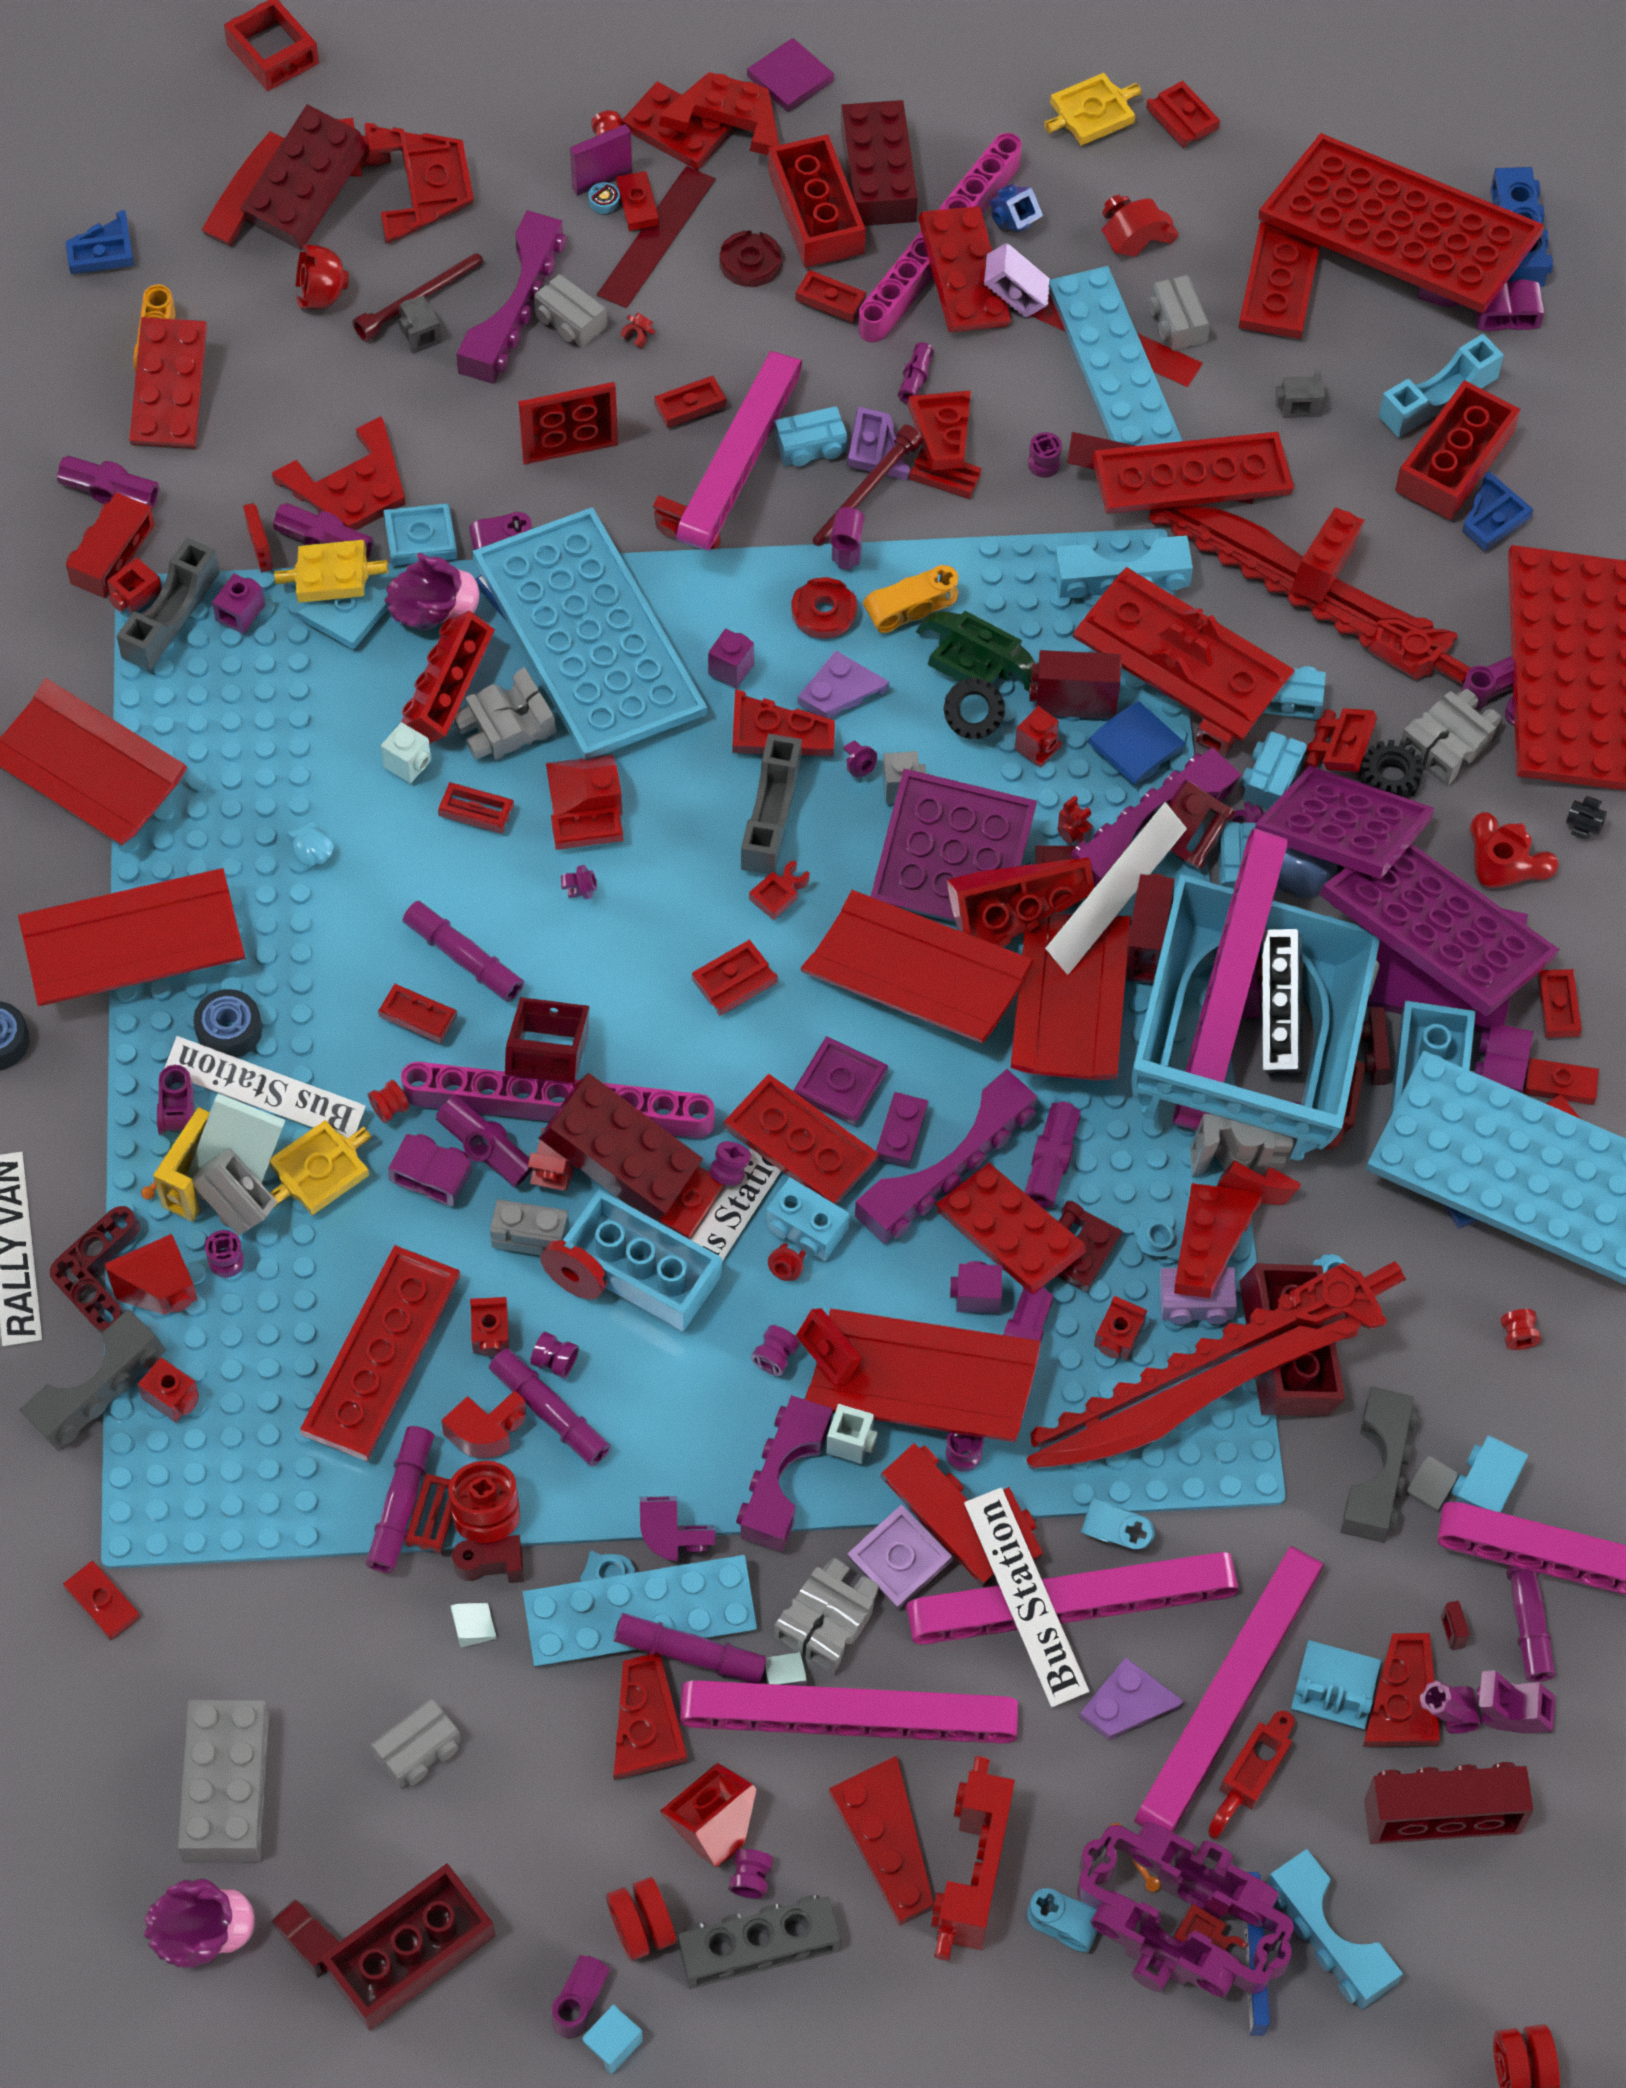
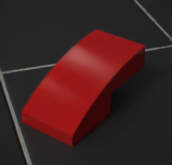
[1216,1160,1301,1205]

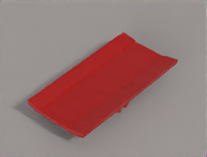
[1072,567,1295,742]
[0,678,187,846]
[18,868,246,1007]
[800,890,1033,1044]
[1010,913,1130,1081]
[804,1308,1041,1443]

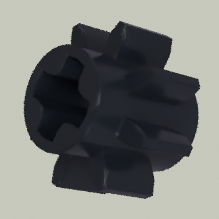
[1566,796,1607,840]

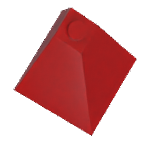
[518,382,618,465]

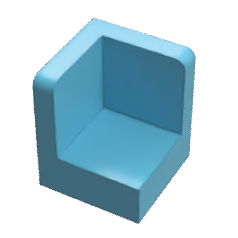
[582,2004,643,2075]

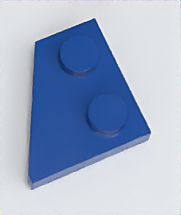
[66,210,134,274]
[1462,471,1534,552]

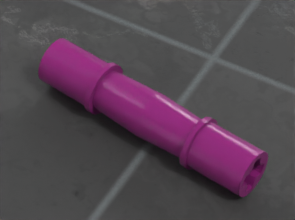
[402,900,524,1002]
[489,1348,611,1467]
[365,1426,435,1574]
[1506,1565,1556,1682]
[613,1612,766,1684]

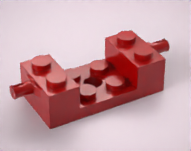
[931,1756,1015,1961]

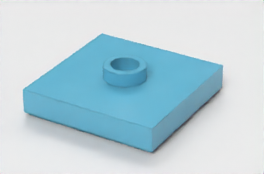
[384,503,457,566]
[299,583,390,650]

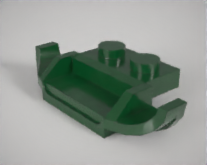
[916,611,1035,692]

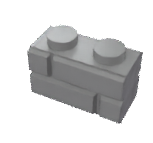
[534,274,608,348]
[1148,275,1210,351]
[192,1148,277,1236]
[490,1199,570,1255]
[371,1699,461,1789]

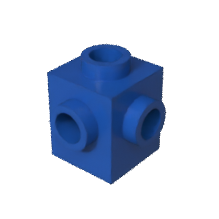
[989,184,1043,233]

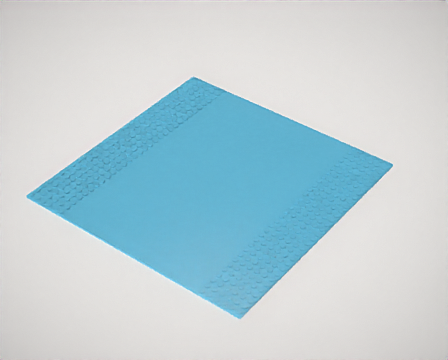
[101,529,1286,1569]

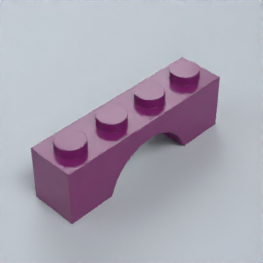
[736,1395,833,1553]

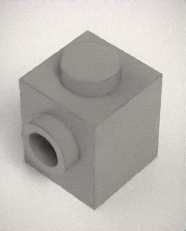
[882,751,926,804]

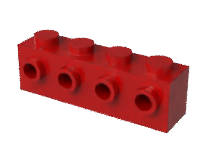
[401,610,495,744]
[880,1443,994,1586]

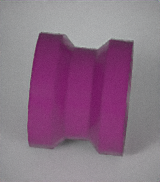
[709,1141,751,1186]

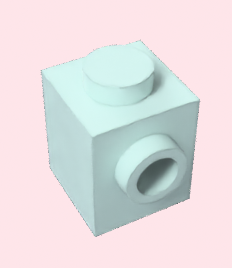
[381,722,431,784]
[826,1404,878,1464]

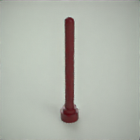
[352,253,483,342]
[812,424,924,546]

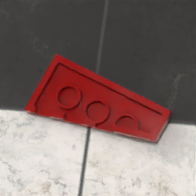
[1174,1183,1263,1298]
[829,1755,934,1926]

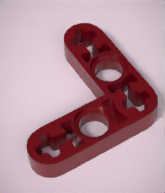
[50,1206,141,1334]

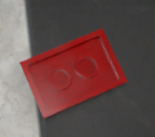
[622,81,733,170]

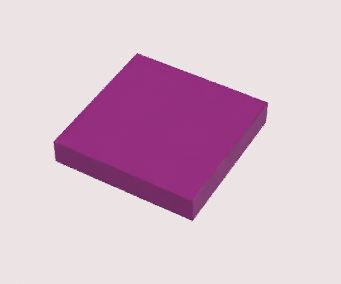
[747,38,834,112]
[570,124,632,196]
[793,1036,888,1126]

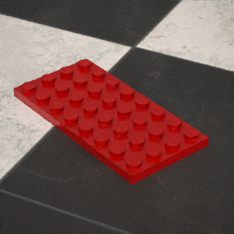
[1258,133,1544,313]
[1508,545,1626,791]

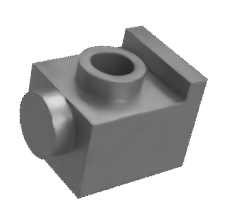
[398,295,442,354]
[1275,371,1325,418]

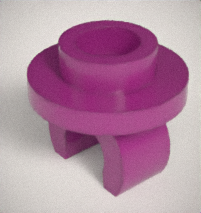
[843,740,877,778]
[1232,801,1265,823]
[561,865,597,900]

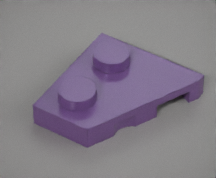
[846,406,910,480]
[797,650,889,718]
[1079,1657,1183,1741]

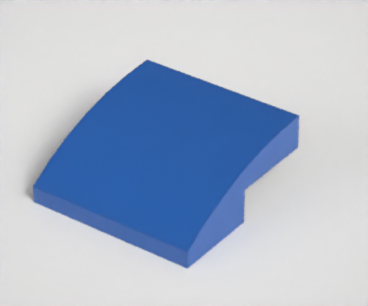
[1087,701,1186,785]

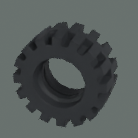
[943,678,1005,739]

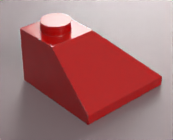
[546,754,623,815]
[104,1234,198,1315]
[660,1762,756,1867]

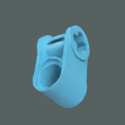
[1081,1497,1155,1549]
[1026,1888,1098,1953]

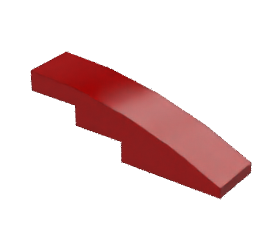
[201,131,285,247]

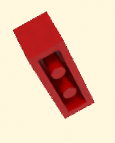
[66,492,154,598]
[1291,507,1365,603]

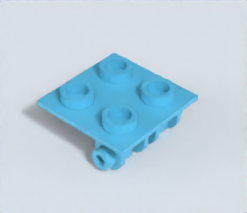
[1291,1640,1381,1730]

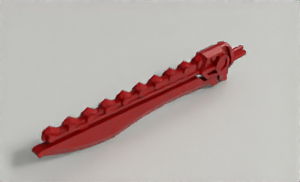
[1148,504,1471,684]
[1026,1261,1406,1470]

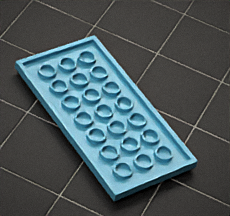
[472,507,707,760]
[1366,1050,1626,1285]

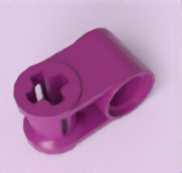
[469,512,532,550]
[157,1064,195,1135]

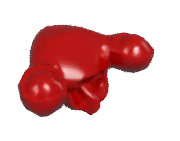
[1469,812,1559,888]

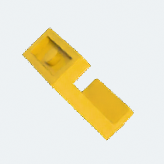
[153,1107,210,1222]

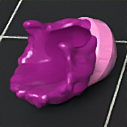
[384,553,480,631]
[144,1879,255,1969]

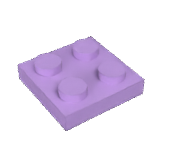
[847,1504,953,1610]

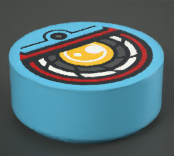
[588,182,620,214]

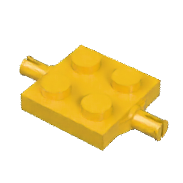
[1044,73,1141,146]
[274,540,389,603]
[269,1120,372,1216]

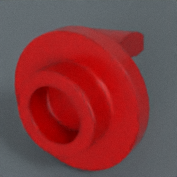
[1102,194,1131,219]
[620,312,656,348]
[768,1243,806,1281]

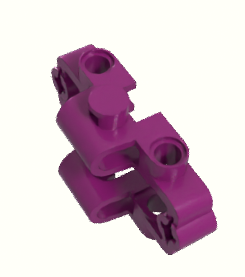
[1077,1822,1294,1998]

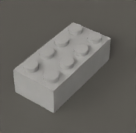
[178,1700,269,1863]

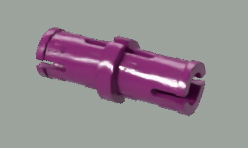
[897,342,935,404]

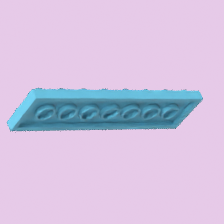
[1048,266,1183,446]

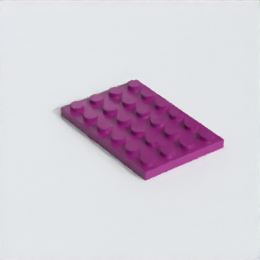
[1319,843,1560,1017]

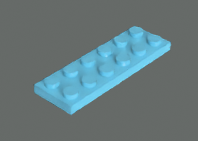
[522,1555,757,1667]

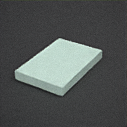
[187,1093,286,1184]

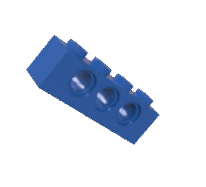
[1490,167,1553,287]

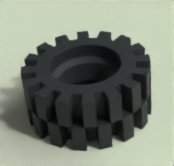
[1359,740,1423,799]

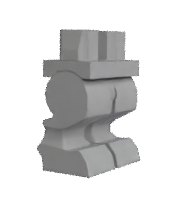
[453,666,557,761]
[1401,688,1502,787]
[1190,1114,1293,1177]
[773,1558,879,1676]

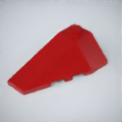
[947,857,1095,947]

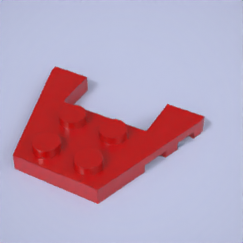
[659,72,779,156]
[364,123,474,243]
[271,416,406,530]

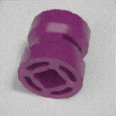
[1028,432,1062,478]
[205,1230,245,1278]
[751,1325,800,1376]
[530,1331,579,1379]
[945,1432,983,1472]
[728,1849,773,1899]

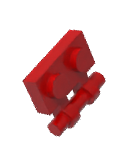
[1304,708,1377,772]

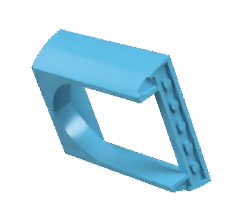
[1131,874,1380,1161]

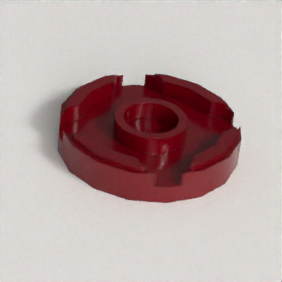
[719,231,782,287]

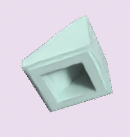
[450,1603,497,1648]
[764,1652,807,1686]

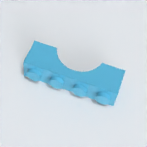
[1378,334,1504,438]
[1054,535,1193,598]
[1267,1849,1403,2011]

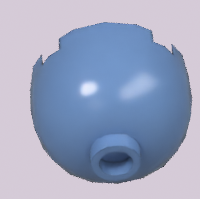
[1277,847,1338,898]

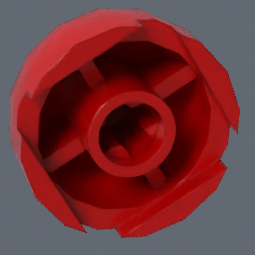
[295,244,349,309]

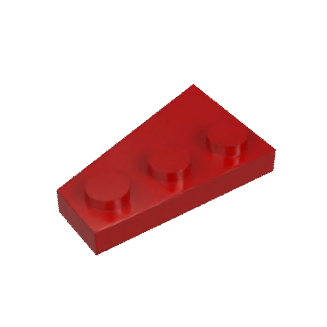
[908,390,971,470]
[732,689,835,756]
[1362,1633,1440,1747]
[613,1653,688,1780]

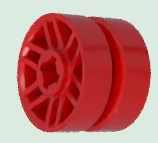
[448,1461,521,1543]
[605,1876,677,1961]
[1493,2024,1560,2088]

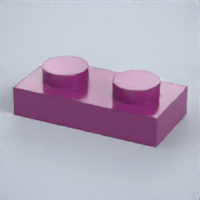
[876,1092,928,1167]

